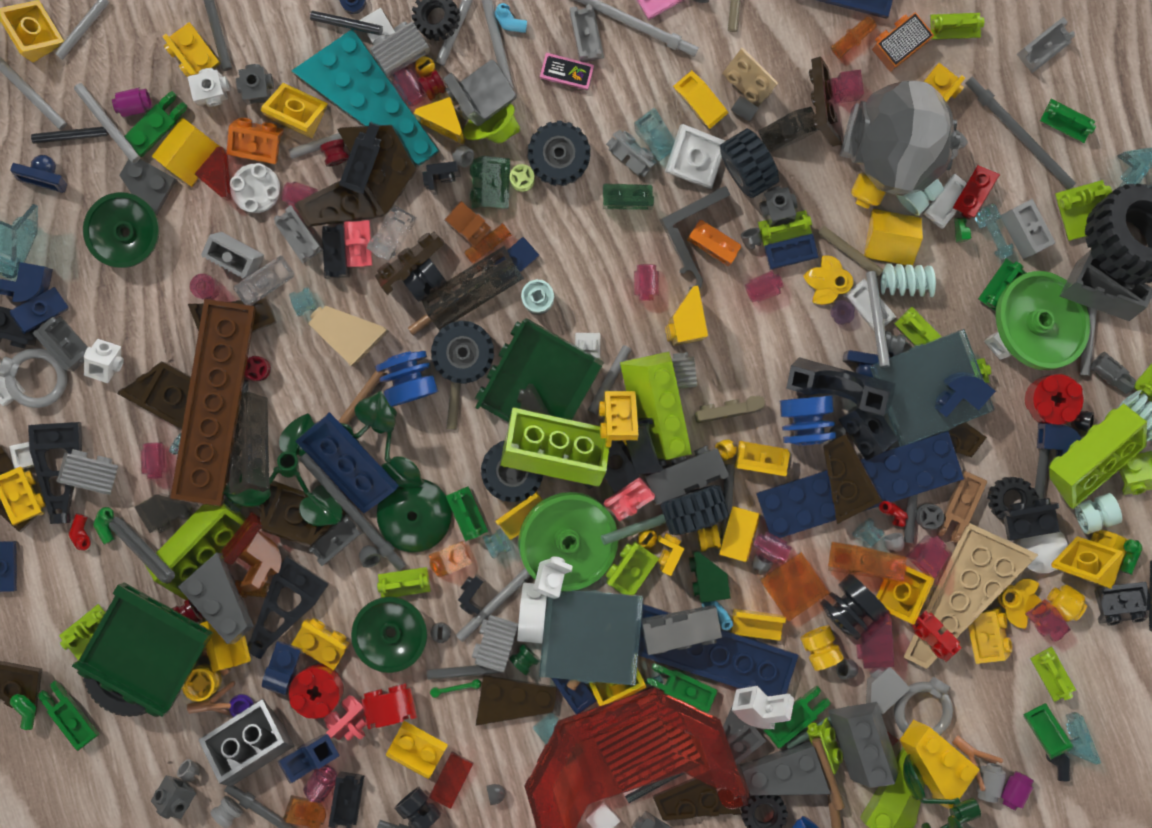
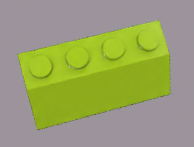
[620,351,692,460]
[1049,403,1147,509]
[500,408,609,487]
[145,499,257,600]

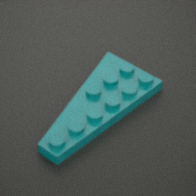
[291,29,439,166]

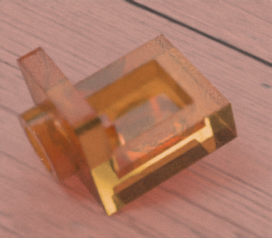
[429,541,473,577]
[283,795,326,828]

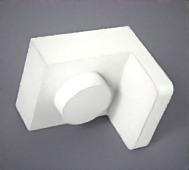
[533,557,573,599]

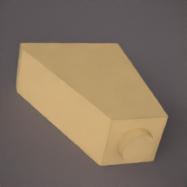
[308,306,389,367]

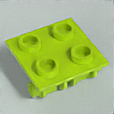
[1055,180,1112,241]
[59,604,106,661]

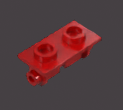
[953,165,1000,219]
[911,611,962,662]

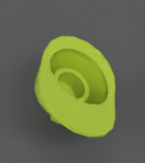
[463,103,520,143]

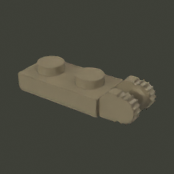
[695,395,766,423]

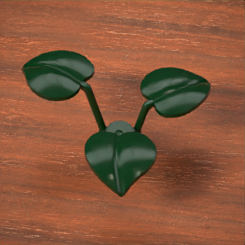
[341,391,424,488]
[224,413,342,526]
[903,754,981,828]

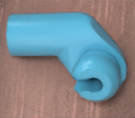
[495,3,527,33]
[701,601,733,630]

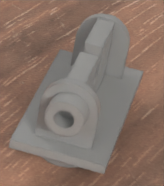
[606,130,657,177]

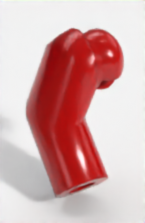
[879,501,908,527]
[69,513,91,551]

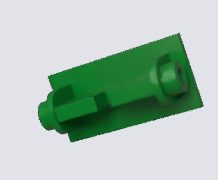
[1040,98,1096,143]
[978,258,1027,312]
[446,486,488,542]

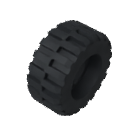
[1085,183,1152,285]

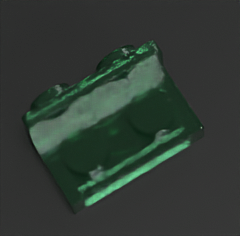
[469,156,510,209]
[602,184,654,210]

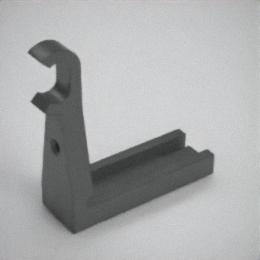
[660,186,730,291]

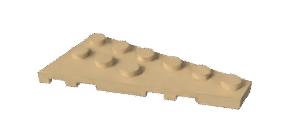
[903,523,1038,669]

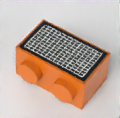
[872,12,934,72]

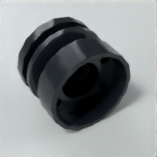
[820,573,888,640]

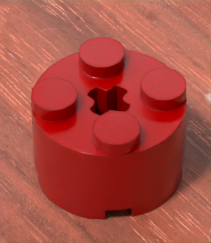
[1025,374,1084,425]
[289,664,344,719]
[361,683,417,729]

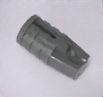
[1090,352,1136,394]

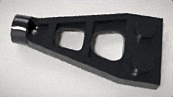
[28,422,82,524]
[247,556,330,659]

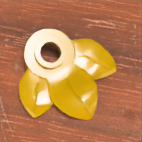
[803,256,854,305]
[997,579,1045,629]

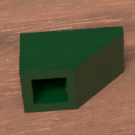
[689,550,731,603]

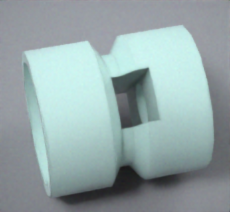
[896,179,944,216]
[521,279,554,315]
[1074,493,1123,535]

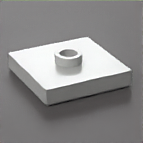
[665,124,725,189]

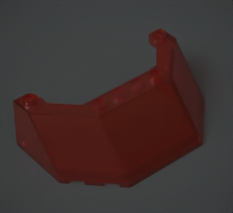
[524,688,748,828]

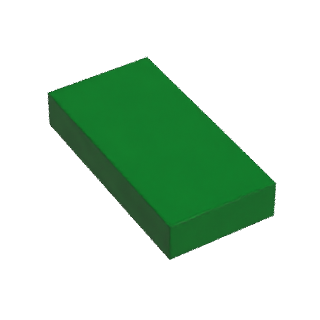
[1023,703,1073,760]

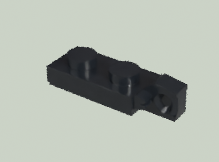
[339,122,381,194]

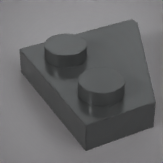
[119,159,177,216]
[711,705,766,773]

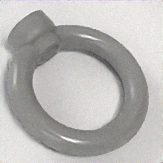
[0,348,68,408]
[894,677,953,735]

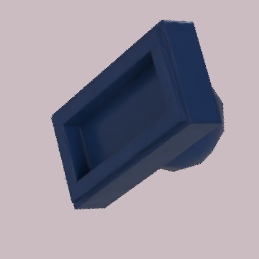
[10,155,68,193]
[843,350,897,379]

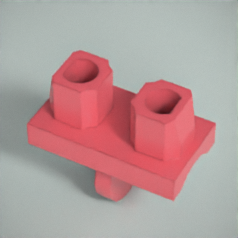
[344,220,373,267]
[604,477,655,522]
[324,695,367,741]

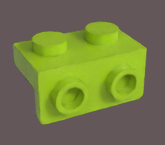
[1119,451,1152,495]
[605,541,659,599]

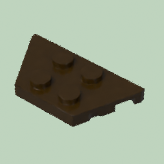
[337,125,418,214]
[117,361,191,429]
[259,478,347,547]

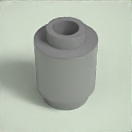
[976,763,1006,803]

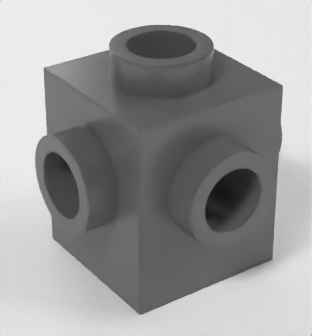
[236,64,274,105]
[759,186,798,228]
[151,775,196,819]

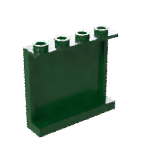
[475,318,604,423]
[72,582,214,717]

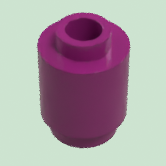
[112,87,152,117]
[1001,771,1034,811]

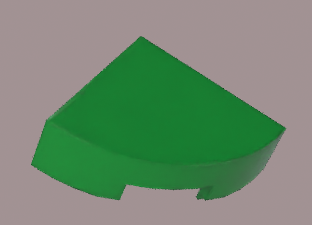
[954,217,972,243]

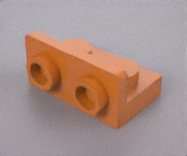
[226,118,284,164]
[687,220,741,267]

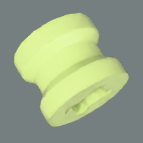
[510,164,535,192]

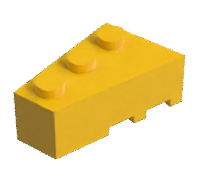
[900,719,980,809]

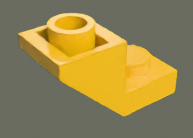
[673,70,729,129]

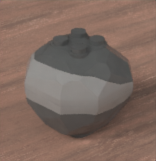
[850,81,960,196]

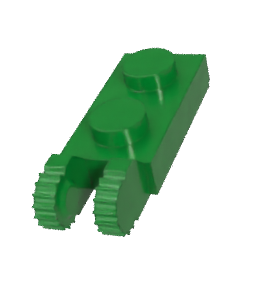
[124,91,188,158]
[645,663,718,713]
[38,681,100,751]
[763,686,831,749]

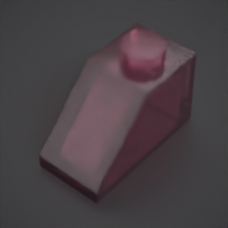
[906,535,950,578]
[856,610,894,669]

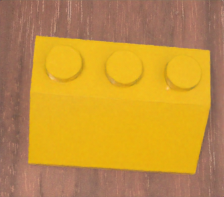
[665,285,708,346]

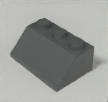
[199,699,295,787]
[828,702,899,788]

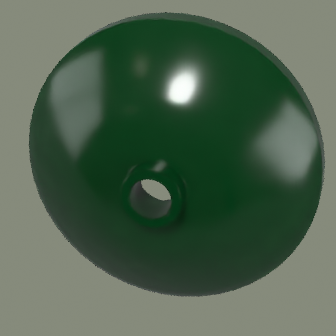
[83,192,160,268]
[377,479,452,552]
[351,597,427,673]

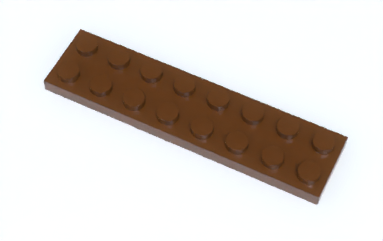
[170,299,256,506]

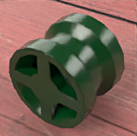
[509,644,540,675]

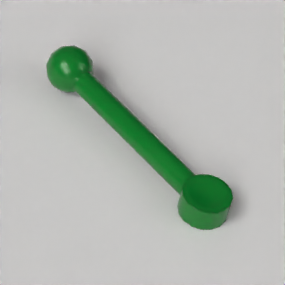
[430,679,481,698]

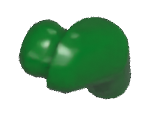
[93,507,115,545]
[1120,539,1143,575]
[10,694,36,730]

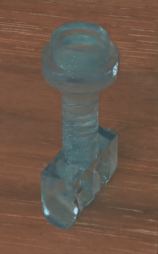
[975,203,1014,260]

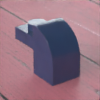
[0,262,53,304]
[934,372,996,418]
[1037,423,1082,457]
[262,641,302,696]
[277,734,340,783]

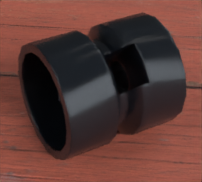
[402,258,447,302]
[394,787,442,828]

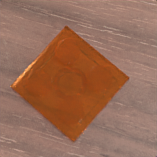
[759,552,829,622]

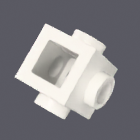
[187,68,230,107]
[84,339,124,383]

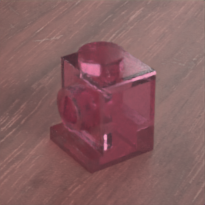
[831,69,864,104]
[1025,599,1071,642]

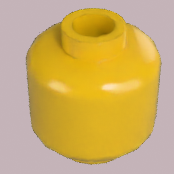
[851,173,886,209]
[1047,584,1087,622]

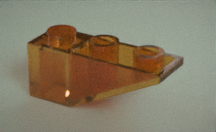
[828,542,907,582]

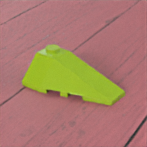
[860,747,925,828]

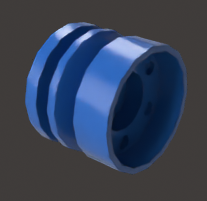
[375,351,439,407]
[779,395,837,446]

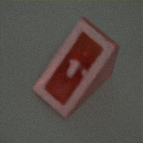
[195,147,232,201]

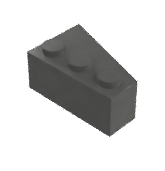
[1060,250,1152,321]
[644,445,729,505]
[178,553,254,644]
[640,605,722,655]
[739,741,830,795]

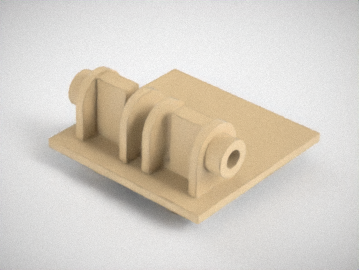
[722,47,778,107]

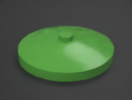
[996,271,1090,371]
[518,492,618,591]

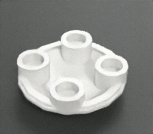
[230,163,280,213]
[1017,530,1068,573]

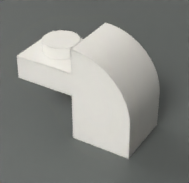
[517,583,547,643]
[732,686,794,729]

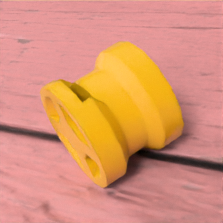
[697,524,721,552]

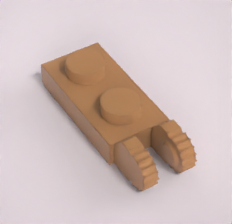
[936,470,987,543]

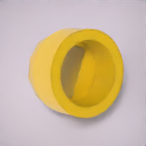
[415,56,435,77]
[715,439,737,461]
[637,529,658,549]

